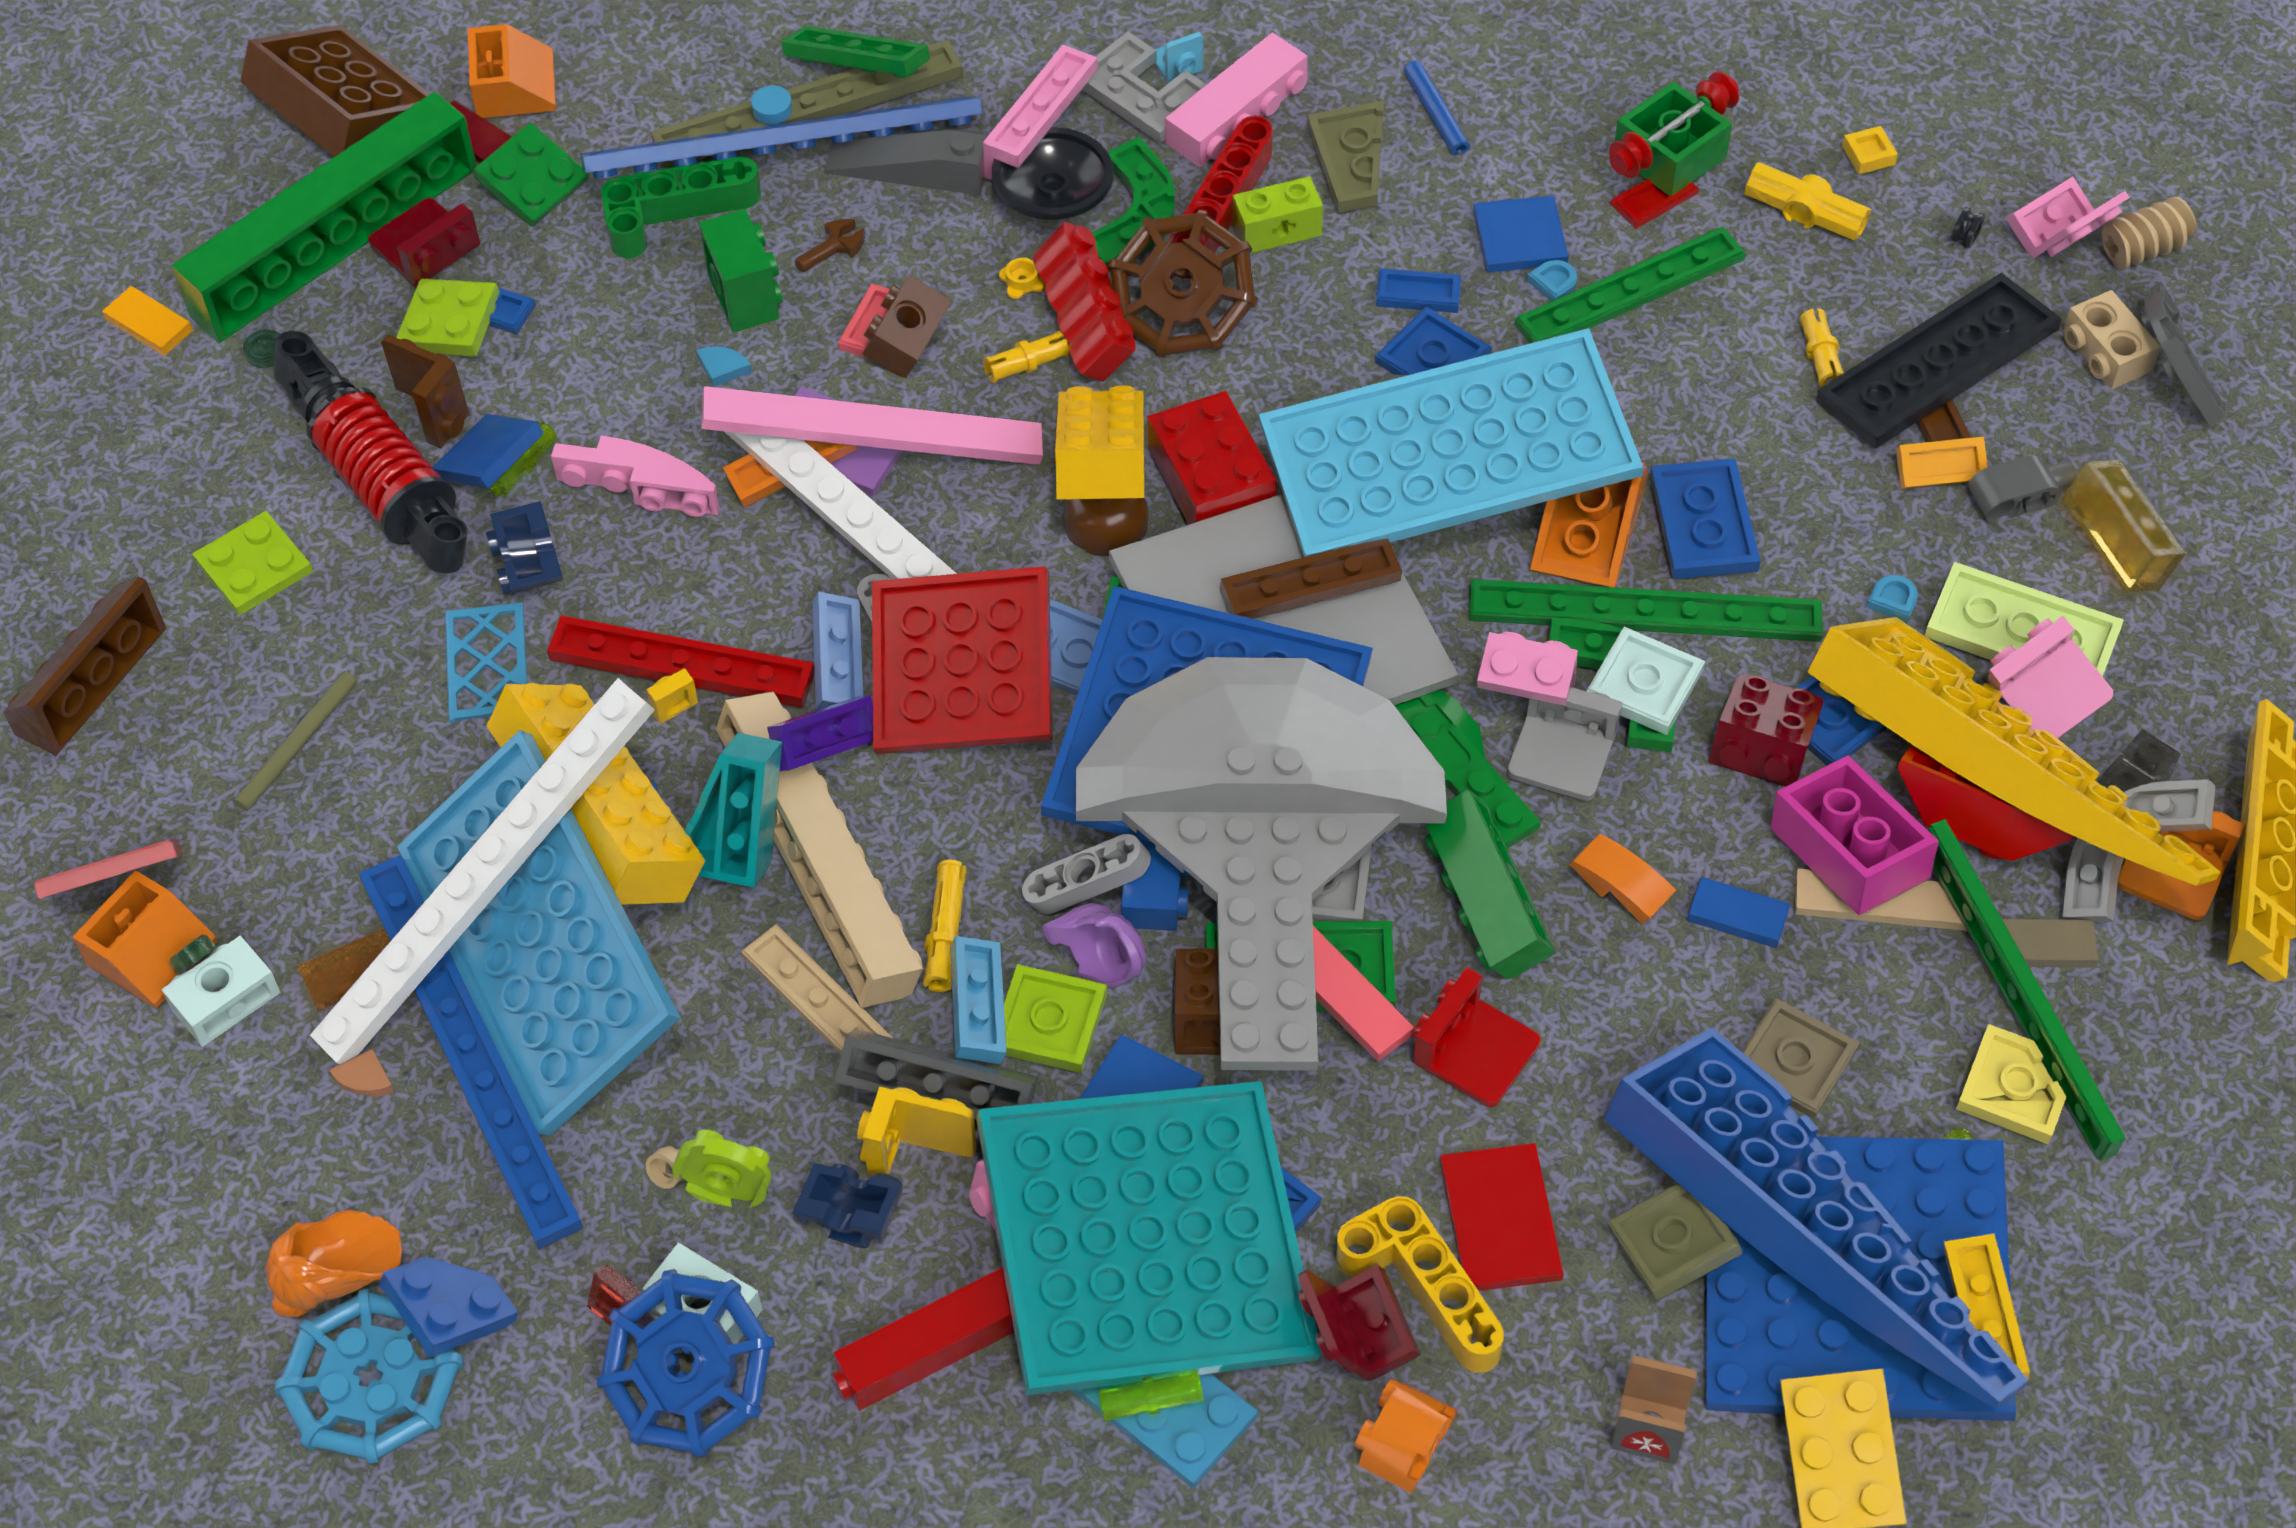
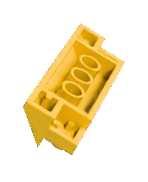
[2227,699,2296,982]

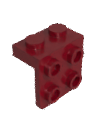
[368,198,481,287]
[1708,674,1824,786]
[1298,1264,1421,1381]

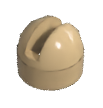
[646,1146,683,1189]

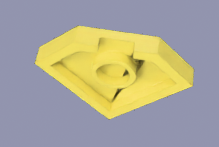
[1956,1024,2066,1145]

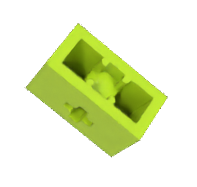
[1232,176,1323,253]

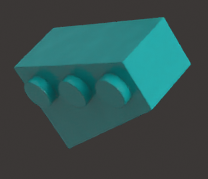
[684,733,782,888]

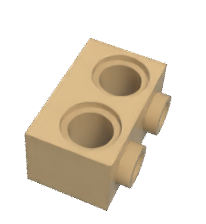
[2063,290,2161,390]

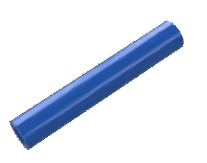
[1404,60,1470,155]

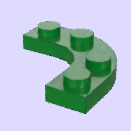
[1092,136,1175,272]
[1549,617,1676,753]

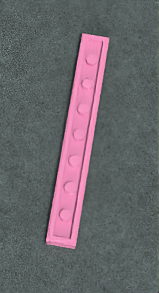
[701,386,1043,464]

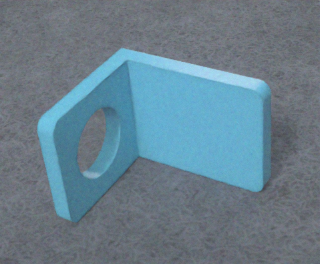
[1155,32,1203,83]

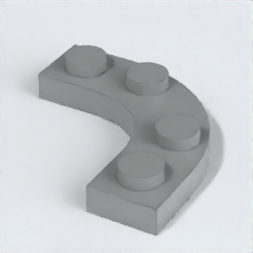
[2062,779,2215,922]

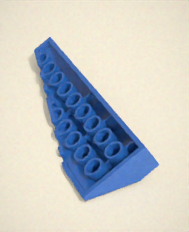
[1604,1027,2029,1409]

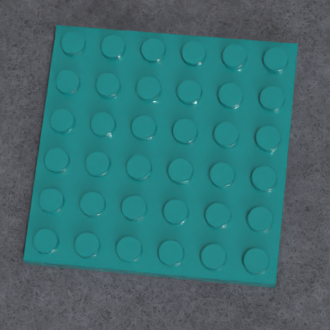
[976,1081,1322,1395]

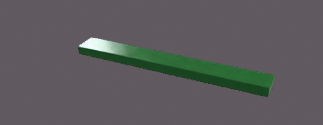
[1469,579,1823,642]
[1928,819,2126,1161]

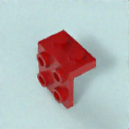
[1412,967,1541,1107]

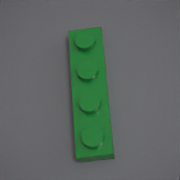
[781,25,930,78]

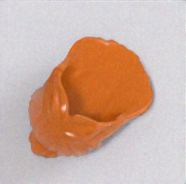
[265,1210,403,1318]

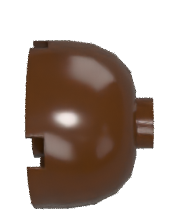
[1063,498,1149,556]

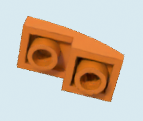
[1569,834,1676,924]

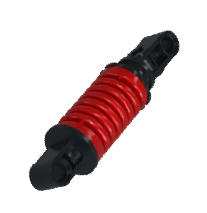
[273,331,468,573]

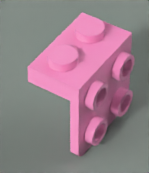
[2006,177,2130,258]
[1988,616,2113,739]
[1477,632,1578,706]

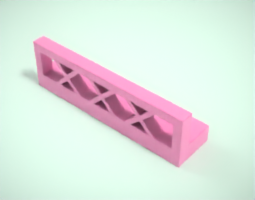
[983,45,1097,180]

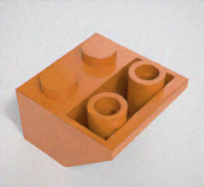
[467,24,557,118]
[72,870,218,1009]

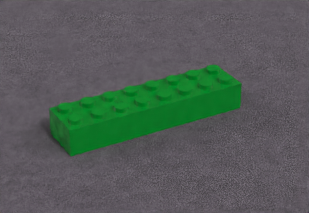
[171,91,477,344]

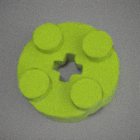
[672,1129,772,1208]

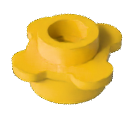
[999,258,1045,299]

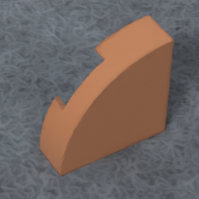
[329,1049,394,1097]

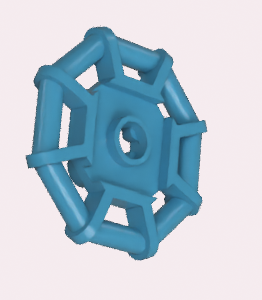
[275,1288,463,1464]

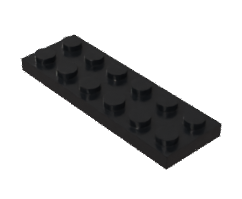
[1816,273,2061,449]

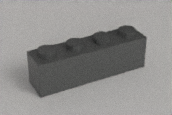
[834,1028,1039,1119]

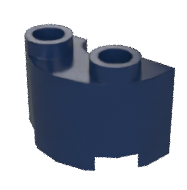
[486,501,563,595]
[792,1163,903,1248]

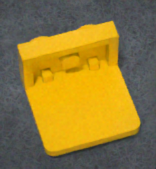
[857,1087,976,1179]

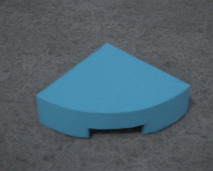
[696,346,752,387]

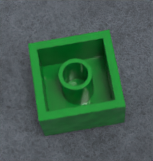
[698,208,783,333]

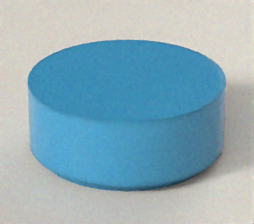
[751,86,792,125]

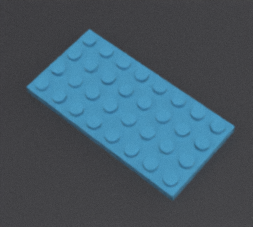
[397,730,681,1136]

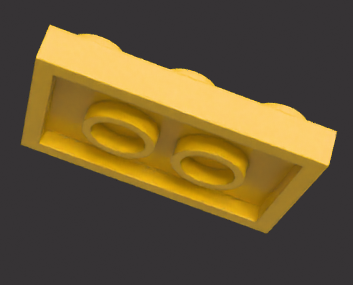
[1780,1369,1906,1528]

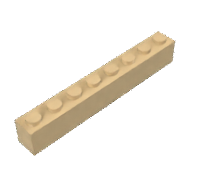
[716,692,923,1008]

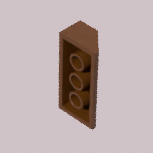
[3,577,166,756]

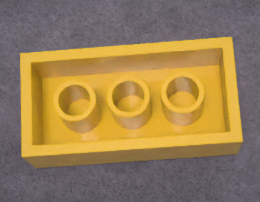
[1055,386,1145,499]

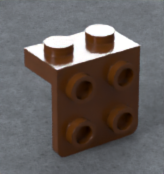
[381,335,469,449]

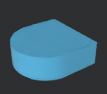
[1527,260,1577,301]
[1866,575,1918,623]

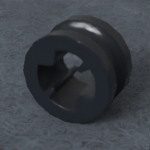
[1951,207,1986,248]

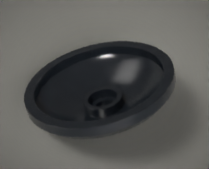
[992,127,1113,220]

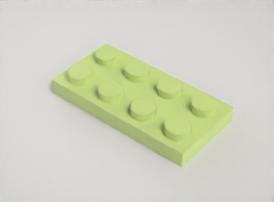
[1925,562,2124,677]

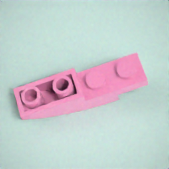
[551,435,720,517]

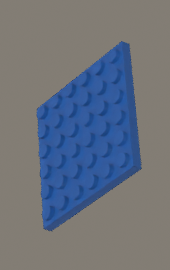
[1041,586,1373,843]
[1707,1137,2016,1421]

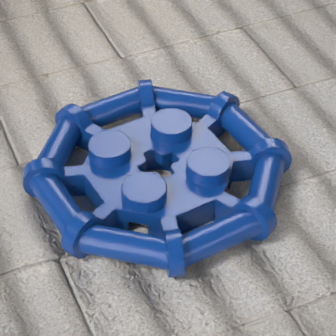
[596,1269,775,1458]

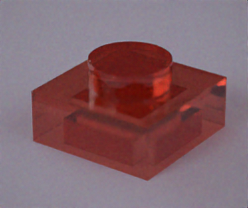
[587,1264,642,1326]

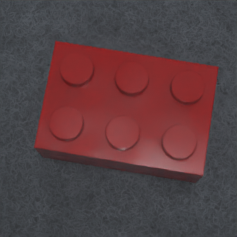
[1147,391,1276,525]

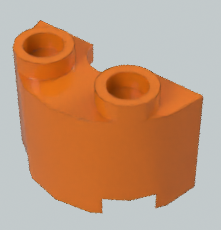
[1354,1379,1458,1493]

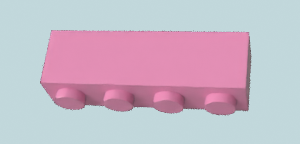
[1165,32,1308,167]

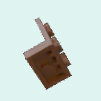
[1175,948,1220,1055]

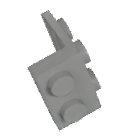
[1508,687,1622,801]

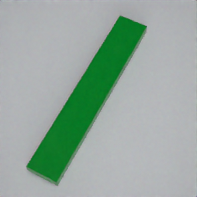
[1514,226,1746,344]

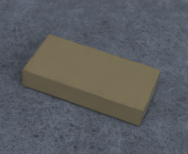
[2002,919,2099,968]

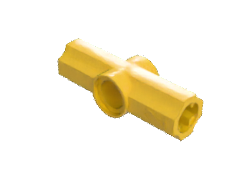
[1744,162,1872,241]

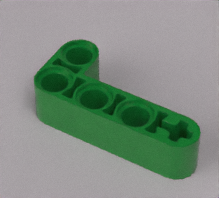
[601,157,761,258]

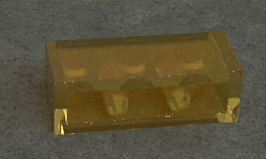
[2062,460,2186,592]

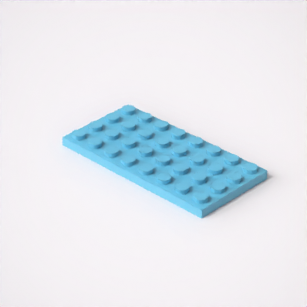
[1259,328,1643,557]

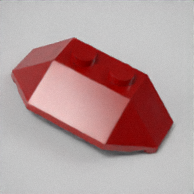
[1897,746,2074,861]

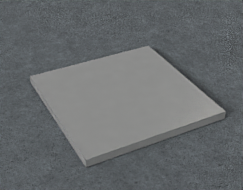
[1109,494,1459,705]

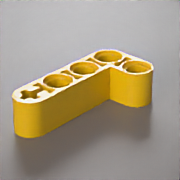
[1336,1196,1504,1373]

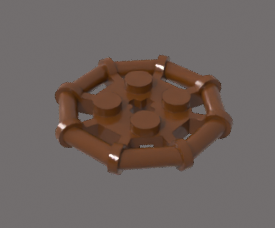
[1107,209,1258,358]

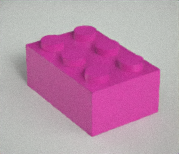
[1770,755,1939,915]

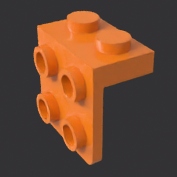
[2117,811,2245,921]

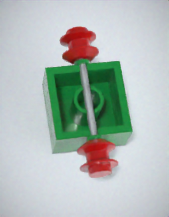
[1609,71,1739,196]

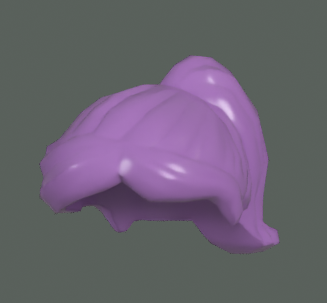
[1042,903,1146,988]

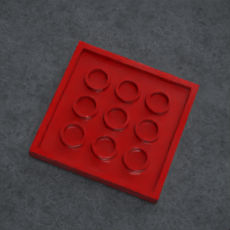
[872,566,1053,754]

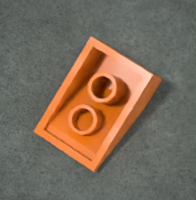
[1530,462,1648,587]

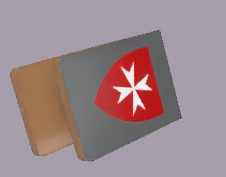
[1611,1356,1697,1465]

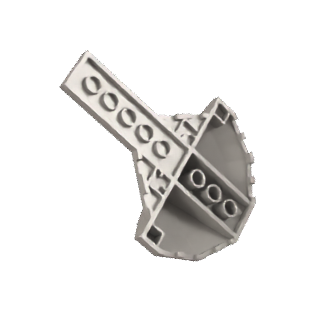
[1076,657,1447,1071]

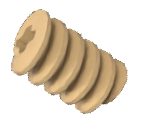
[2102,197,2197,271]

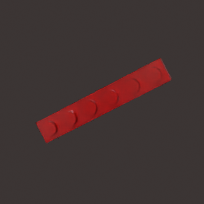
[547,615,815,708]

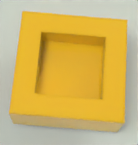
[1842,126,1898,175]
[646,668,698,724]

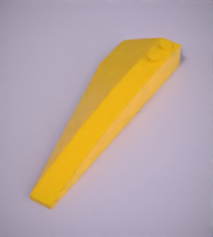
[1807,617,2221,886]

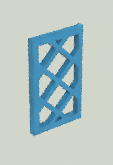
[445,602,527,723]

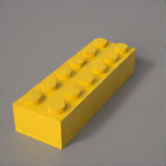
[486,683,706,904]

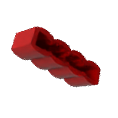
[1033,221,1136,382]

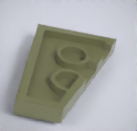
[1307,100,1384,213]

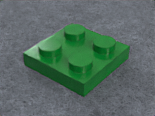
[473,122,589,227]

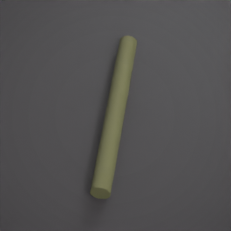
[233,671,357,812]

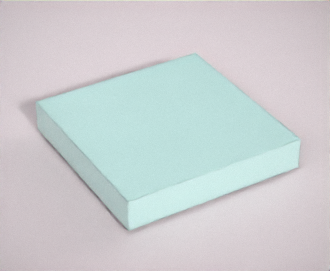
[1587,627,1705,735]

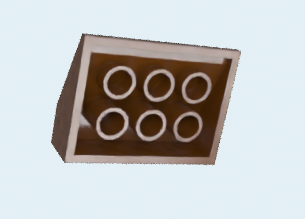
[240,25,430,158]

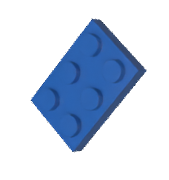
[1649,458,1761,579]

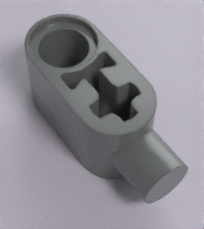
[1968,455,2078,523]

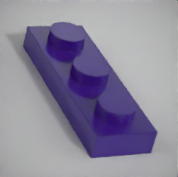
[767,695,873,771]

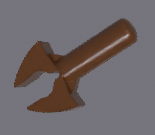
[795,219,865,272]

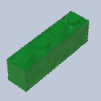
[1425,789,1556,979]

